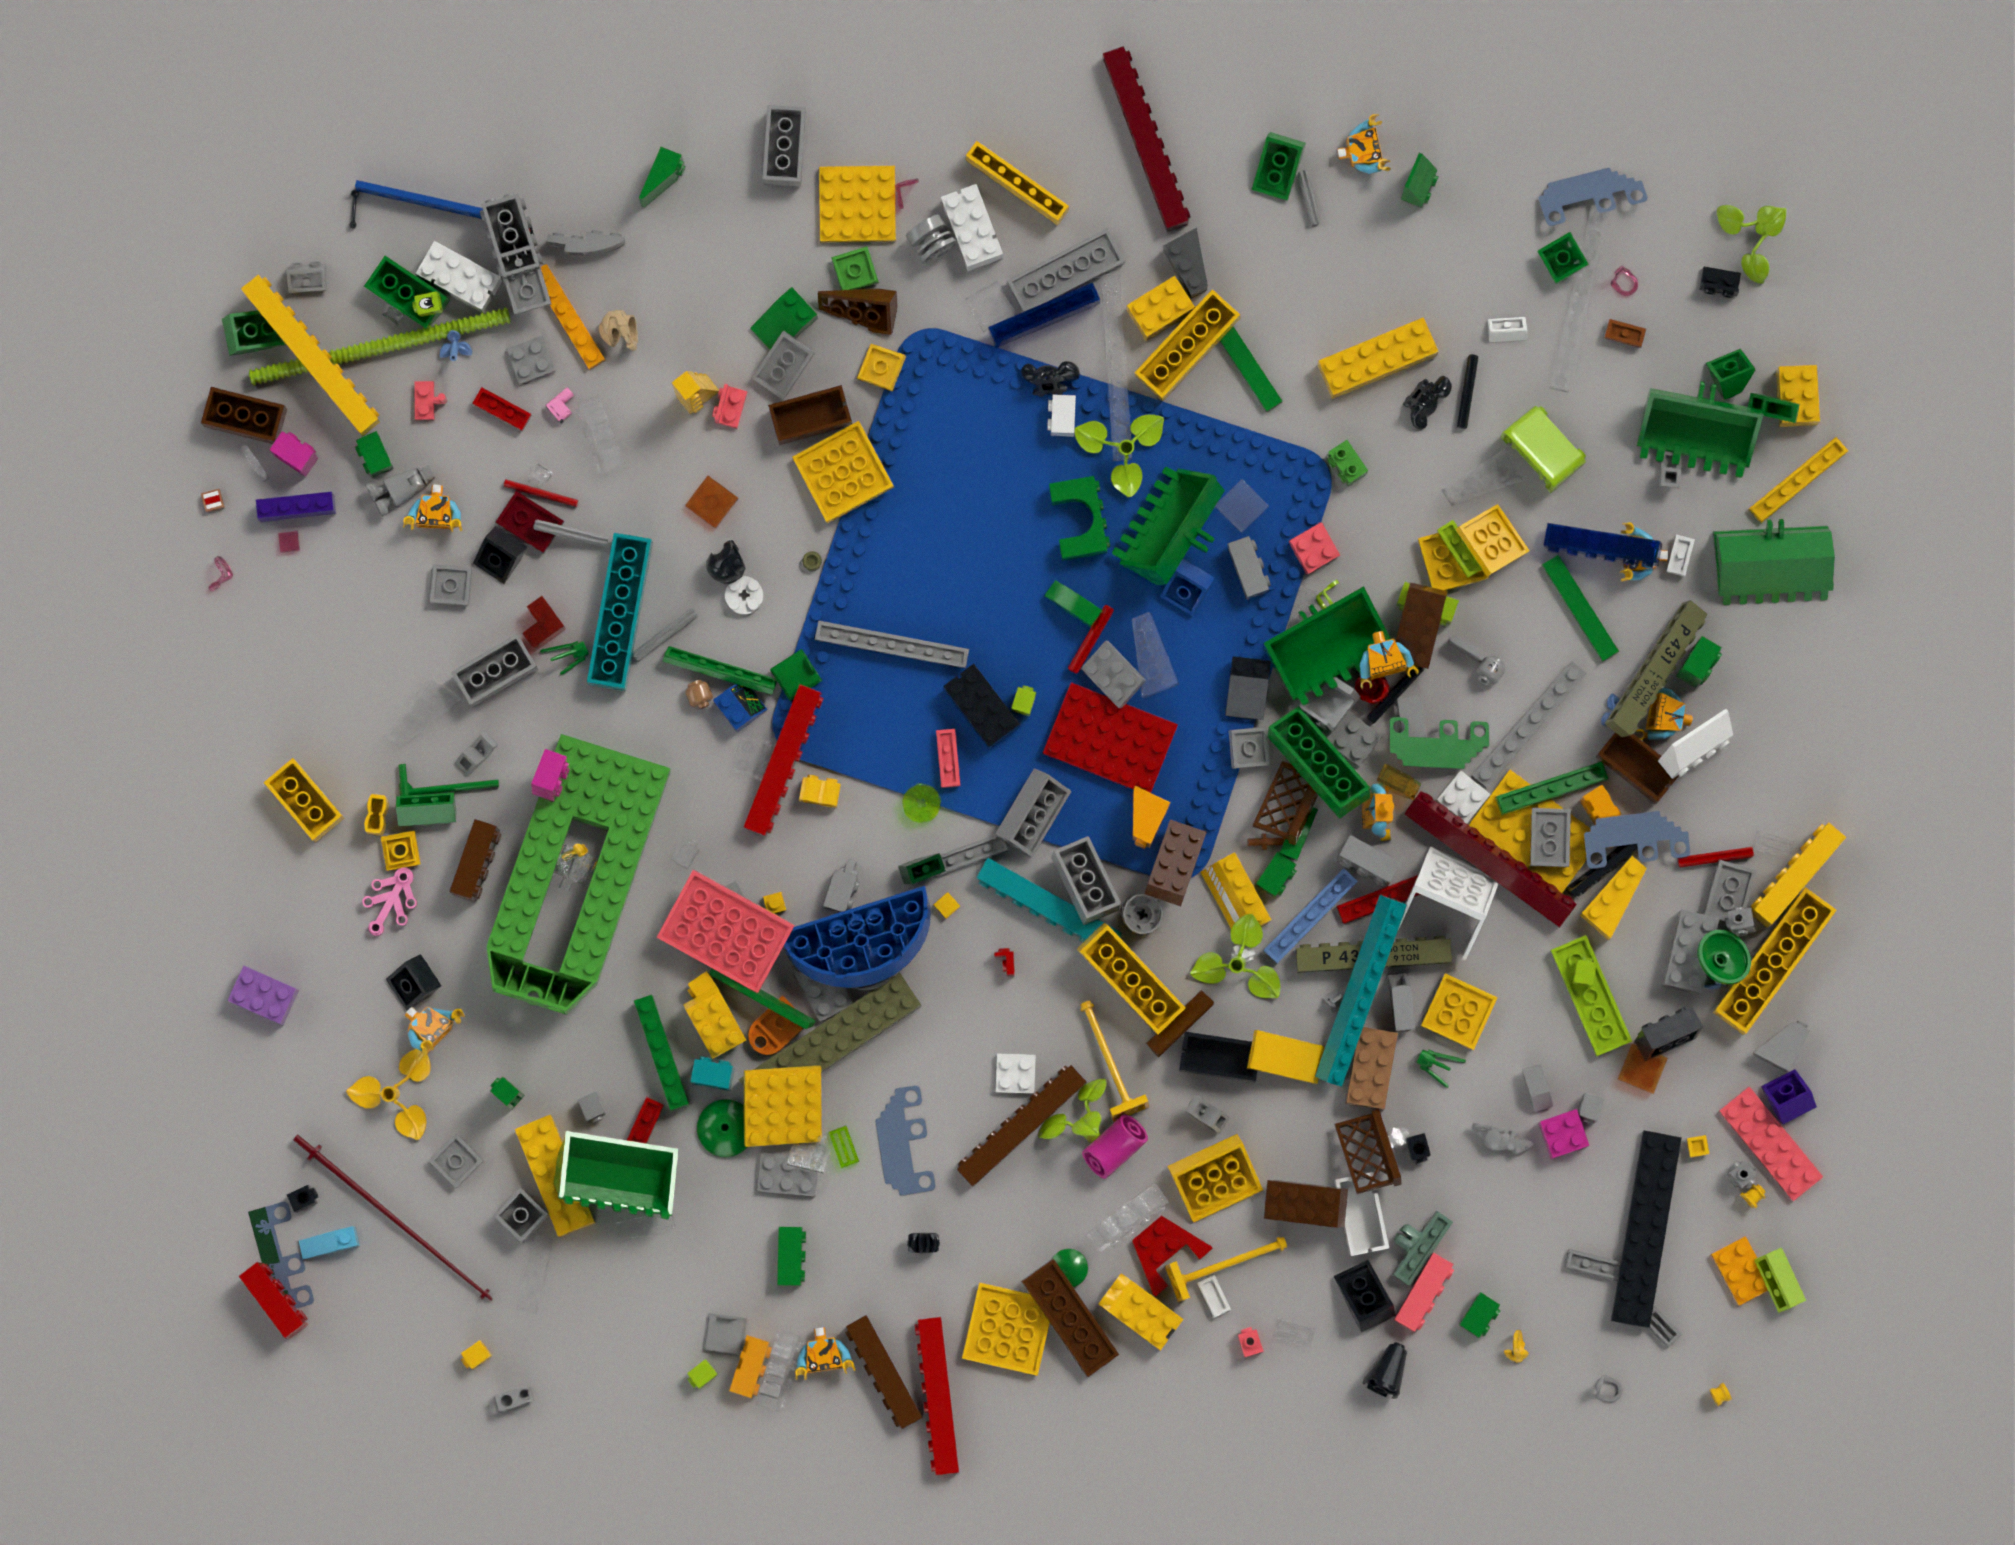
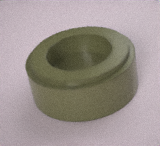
[803,551,822,571]

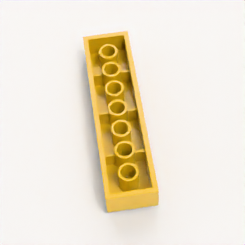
[1712,887,1837,1035]

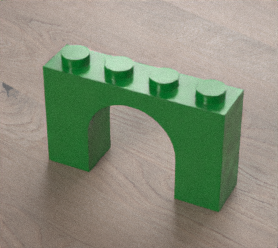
[1049,476,1111,561]

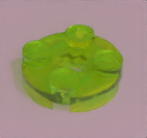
[902,783,941,823]

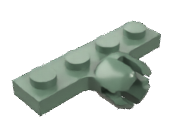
[1392,1211,1453,1286]

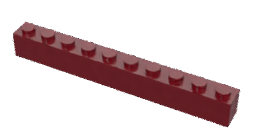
[1102,46,1191,232]
[1404,791,1577,928]

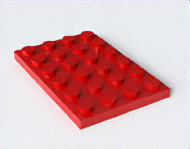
[1043,682,1178,793]

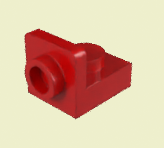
[994,948,1015,976]

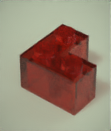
[522,596,566,651]

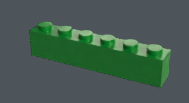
[634,994,690,1112]

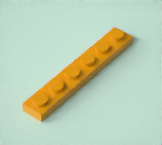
[541,264,605,370]

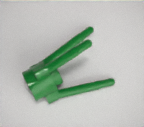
[540,641,589,675]
[1416,1049,1466,1088]

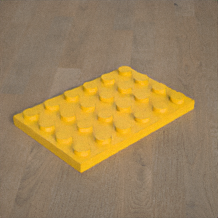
[1469,770,1591,893]

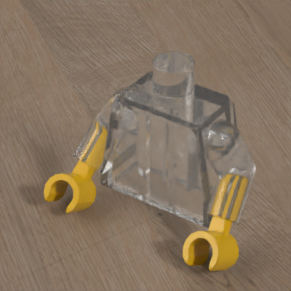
[555,843,598,891]

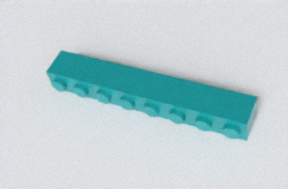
[976,858,1122,943]

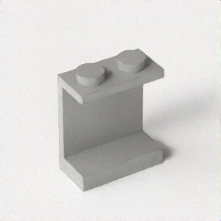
[1299,677,1360,733]

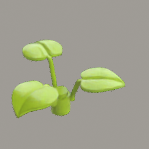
[1717,205,1786,284]
[1074,414,1164,497]
[1190,914,1281,998]
[1038,1078,1107,1143]

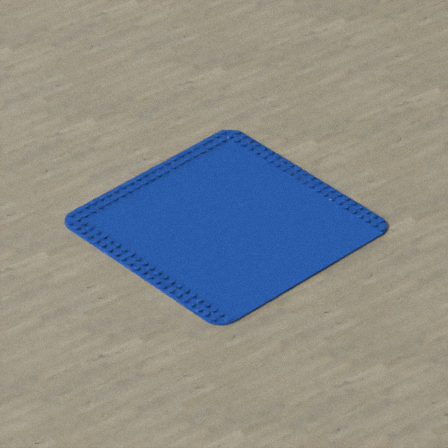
[772,328,1332,878]

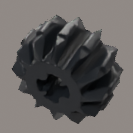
[907,1233,940,1253]

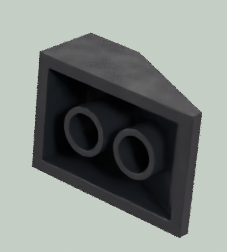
[1225,656,1271,720]
[1334,1260,1396,1332]

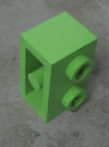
[1327,440,1368,486]

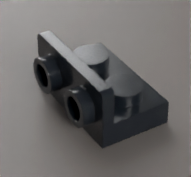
[1699,266,1741,298]

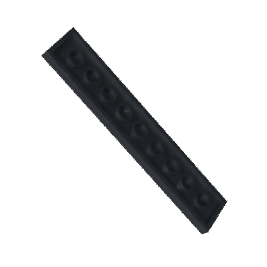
[1611,1130,1682,1329]

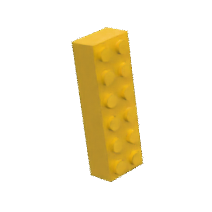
[1134,289,1241,401]
[1317,317,1439,399]
[1750,822,1846,928]
[1077,923,1186,1034]
[515,1114,596,1237]

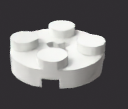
[725,576,763,615]

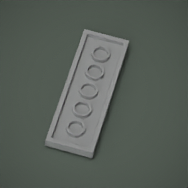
[1007,228,1125,315]

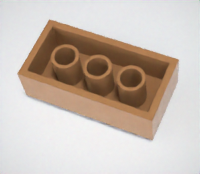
[1345,1027,1398,1111]

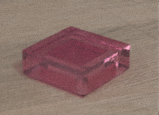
[278,531,300,553]

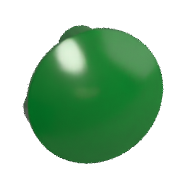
[1052,1249,1088,1287]

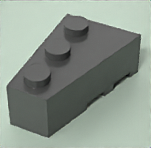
[1163,227,1208,299]

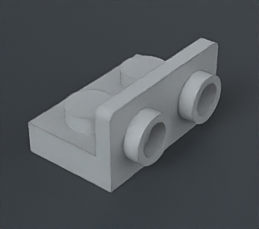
[286,261,327,293]

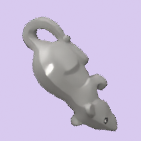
[1472,1123,1534,1154]

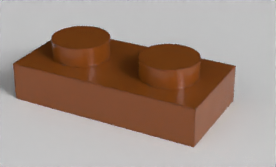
[1604,319,1646,348]

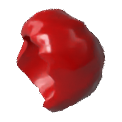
[1355,675,1389,704]

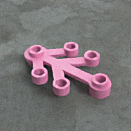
[362,868,417,936]

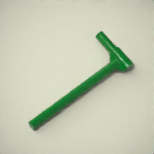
[398,764,499,796]

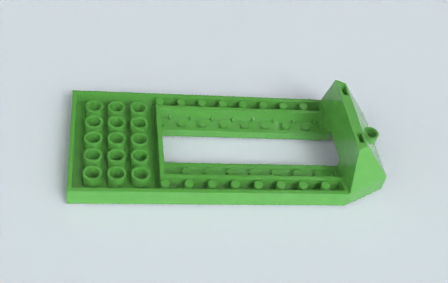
[486,734,671,1015]

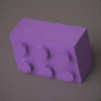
[227,965,299,1025]

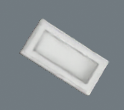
[1197,1275,1231,1318]

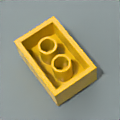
[1126,275,1195,341]
[1776,365,1820,427]
[683,986,746,1059]

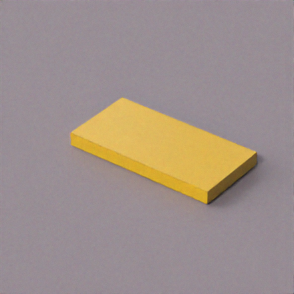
[1247,1030,1325,1084]

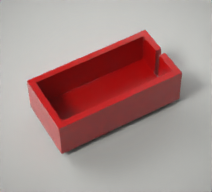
[238,1262,308,1339]

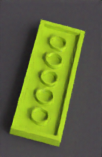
[1550,935,1632,1057]

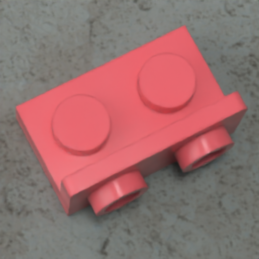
[712,384,748,429]

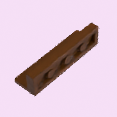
[1146,990,1214,1058]

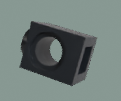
[1405,1133,1431,1163]
[286,1185,319,1213]

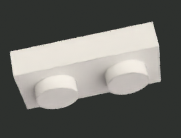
[1666,534,1695,577]

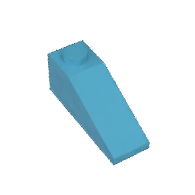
[299,1226,360,1260]

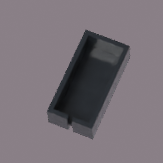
[943,663,1020,750]
[1179,1031,1258,1083]

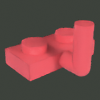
[415,381,447,420]

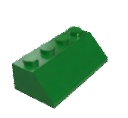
[364,255,450,329]

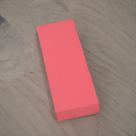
[936,729,960,788]

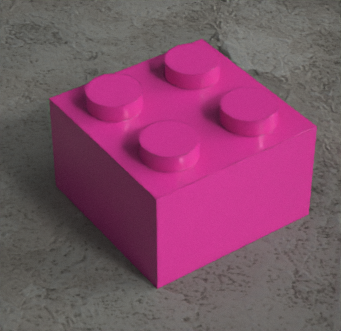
[269,431,319,477]
[531,749,570,802]
[1538,1109,1590,1159]

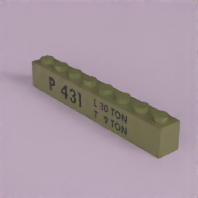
[1604,600,1708,737]
[1295,936,1452,973]

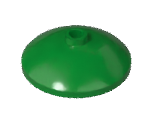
[1697,930,1751,985]
[697,1099,748,1157]

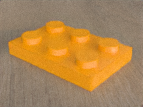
[1711,1236,1768,1306]

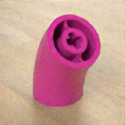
[1082,1114,1148,1179]

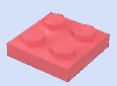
[1288,522,1340,574]

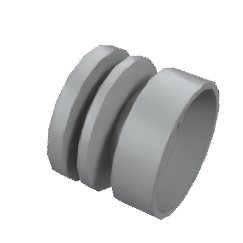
[906,215,956,264]
[1121,894,1163,935]

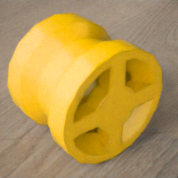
[1709,1383,1732,1406]

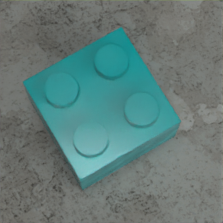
[690,1056,735,1091]

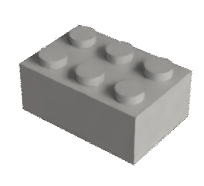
[1337,835,1401,887]

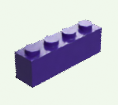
[256,491,336,522]

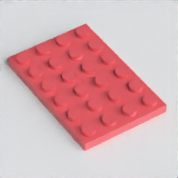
[656,870,795,993]

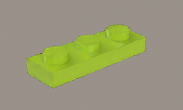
[1437,520,1482,578]

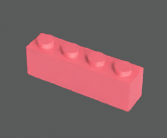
[1394,1252,1454,1332]

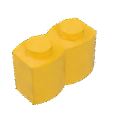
[799,775,841,808]
[364,794,389,836]

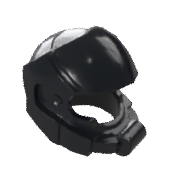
[706,540,746,584]

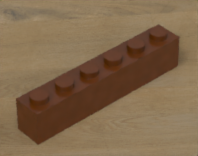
[845,1315,923,1429]

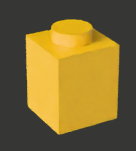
[687,971,716,999]
[461,1340,492,1370]

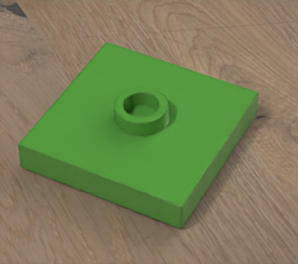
[831,246,879,290]

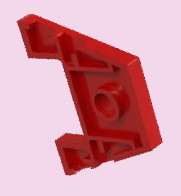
[1132,1216,1213,1297]

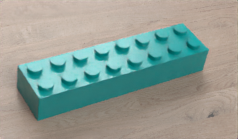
[587,533,653,691]

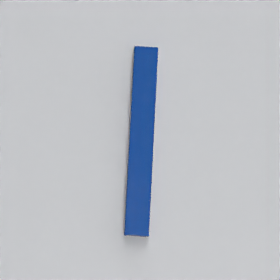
[355,180,483,219]

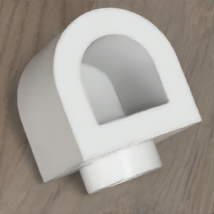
[1230,944,1256,963]

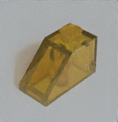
[1376,764,1421,801]

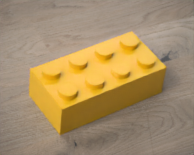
[263,758,345,843]

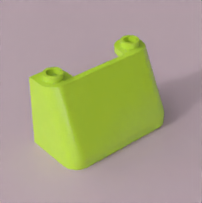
[1500,406,1586,493]

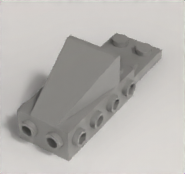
[480,193,552,315]

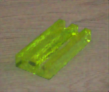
[828,1125,860,1168]

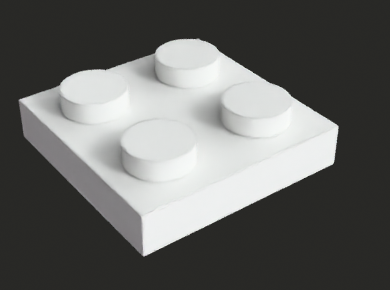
[1436,770,1490,824]
[996,1054,1036,1094]

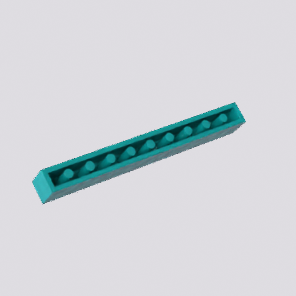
[1315,895,1407,1087]

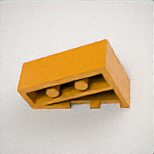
[1579,785,1621,849]
[729,1335,773,1398]

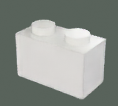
[1048,395,1076,437]

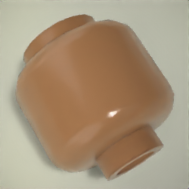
[685,679,713,709]

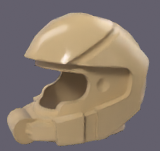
[599,310,638,351]

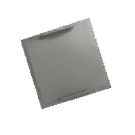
[703,1313,747,1357]

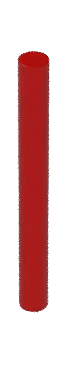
[504,479,579,507]

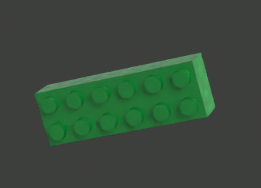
[1268,706,1371,819]

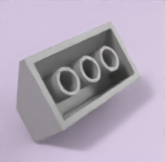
[996,768,1071,857]

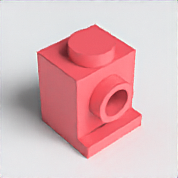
[1238,1327,1264,1357]

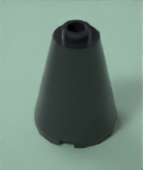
[1362,1342,1407,1399]

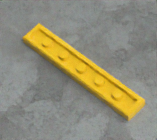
[1748,437,1848,524]

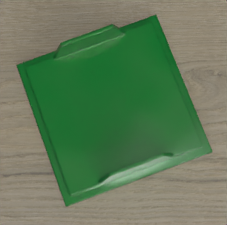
[770,649,822,701]

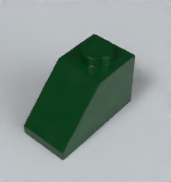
[898,853,946,884]

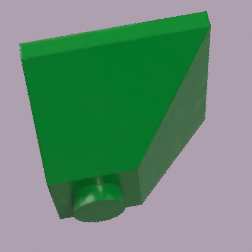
[1706,348,1756,400]

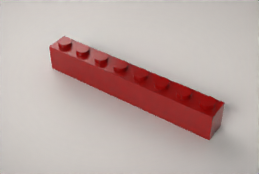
[744,684,824,836]
[915,1317,959,1475]

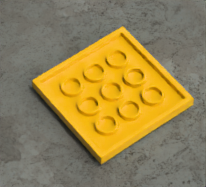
[819,166,896,243]
[792,421,894,524]
[744,1065,822,1147]
[962,1282,1050,1376]

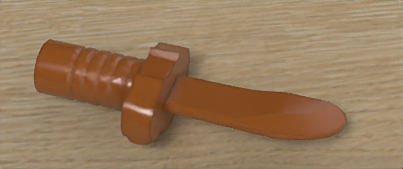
[1247,833,1285,850]

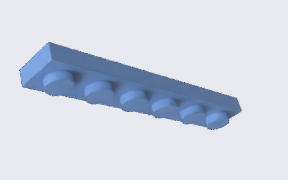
[1263,868,1358,964]

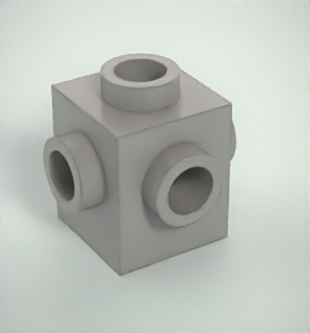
[1726,907,1756,936]
[1727,1161,1757,1189]

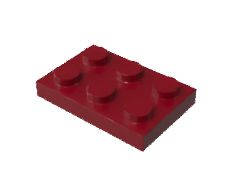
[495,491,564,554]

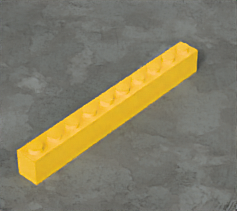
[241,274,380,437]

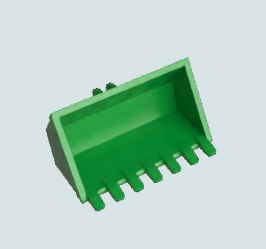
[1637,381,1764,478]
[1112,467,1225,585]
[1713,519,1835,605]
[1264,586,1391,706]
[553,1131,678,1220]

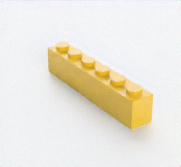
[966,141,1069,226]

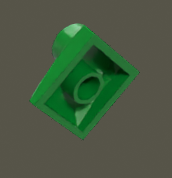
[1537,232,1589,284]

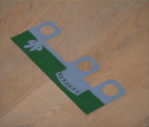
[248,1202,314,1309]

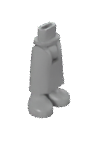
[366,465,435,517]

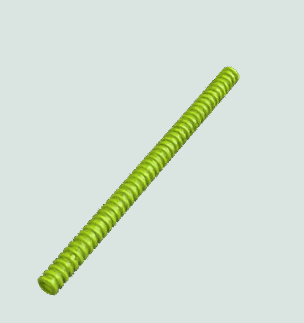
[249,307,511,386]

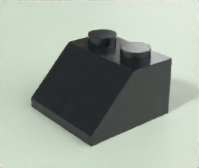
[473,526,527,584]
[386,954,442,1011]

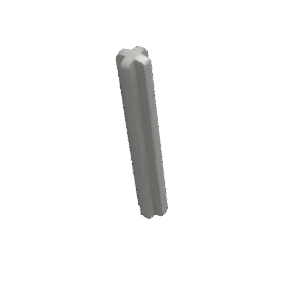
[533,520,608,547]
[633,608,697,661]

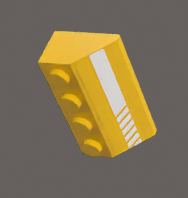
[1200,852,1271,929]

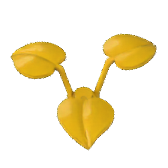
[346,1049,431,1140]

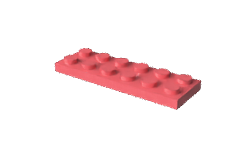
[1719,1087,1823,1201]

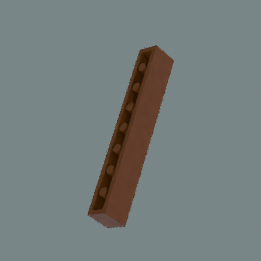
[957,1065,1087,1187]

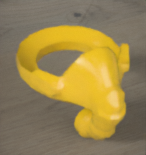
[1504,1330,1529,1363]

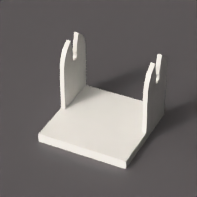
[1398,847,1499,961]

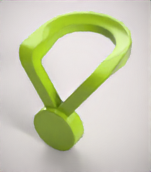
[1316,579,1339,609]

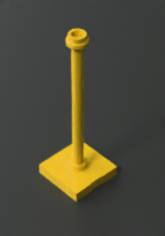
[1080,1000,1149,1122]
[1164,1237,1287,1303]

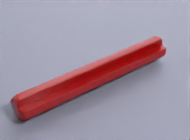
[1068,605,1114,674]
[1678,847,1754,868]

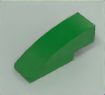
[1748,393,1800,423]
[1044,580,1102,628]
[1280,807,1318,862]

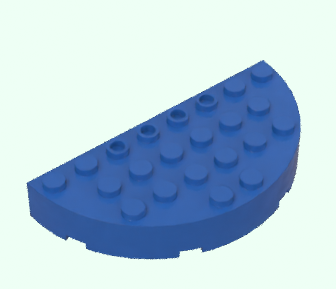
[783,886,931,988]

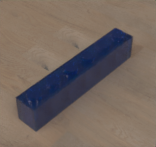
[988,282,1100,348]
[1543,523,1663,568]

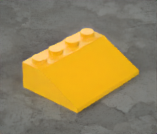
[1167,1134,1263,1223]

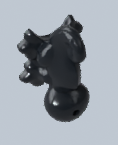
[1021,361,1080,397]
[1403,375,1452,430]

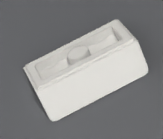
[1487,317,1527,342]

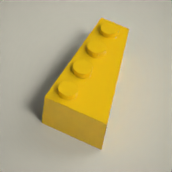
[671,371,719,414]
[1580,856,1647,941]

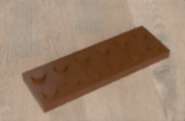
[1021,1259,1119,1377]

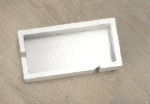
[941,184,1003,271]
[416,241,503,313]
[1334,1172,1389,1257]

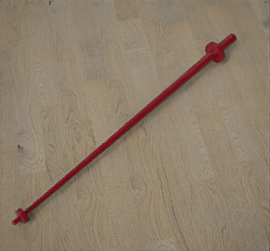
[293,1134,493,1301]

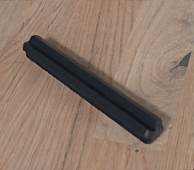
[1457,354,1479,429]
[1367,666,1424,724]

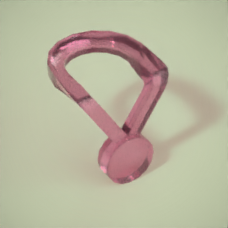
[895,178,919,209]
[1611,265,1638,296]
[208,556,233,591]

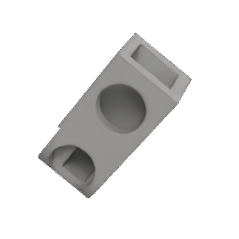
[495,1386,534,1412]

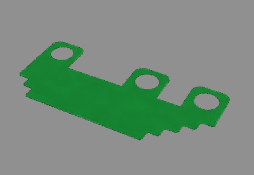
[1390,717,1489,769]

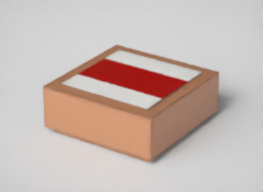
[201,489,225,513]

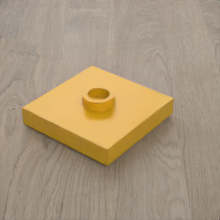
[857,344,906,391]

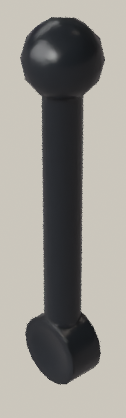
[349,190,359,229]

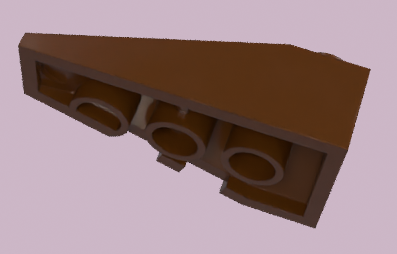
[817,289,898,335]

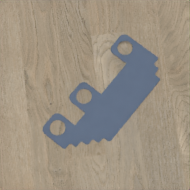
[1538,168,1648,226]
[1584,811,1690,869]
[875,1086,935,1196]

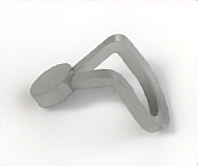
[1596,1375,1622,1402]

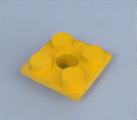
[381,830,421,871]

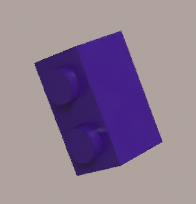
[1761,1069,1817,1124]

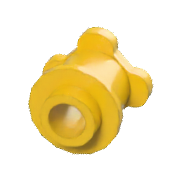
[1740,1184,1766,1209]

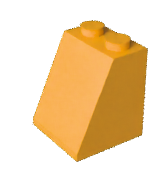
[1132,786,1170,849]

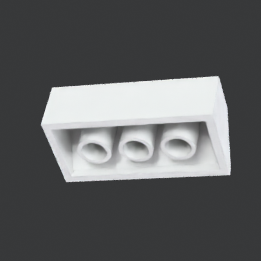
[1658,709,1733,779]

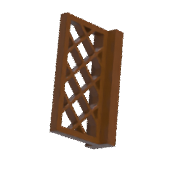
[1253,761,1319,846]
[1335,1109,1402,1194]

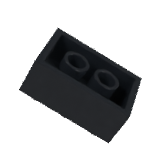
[1634,1007,1703,1062]

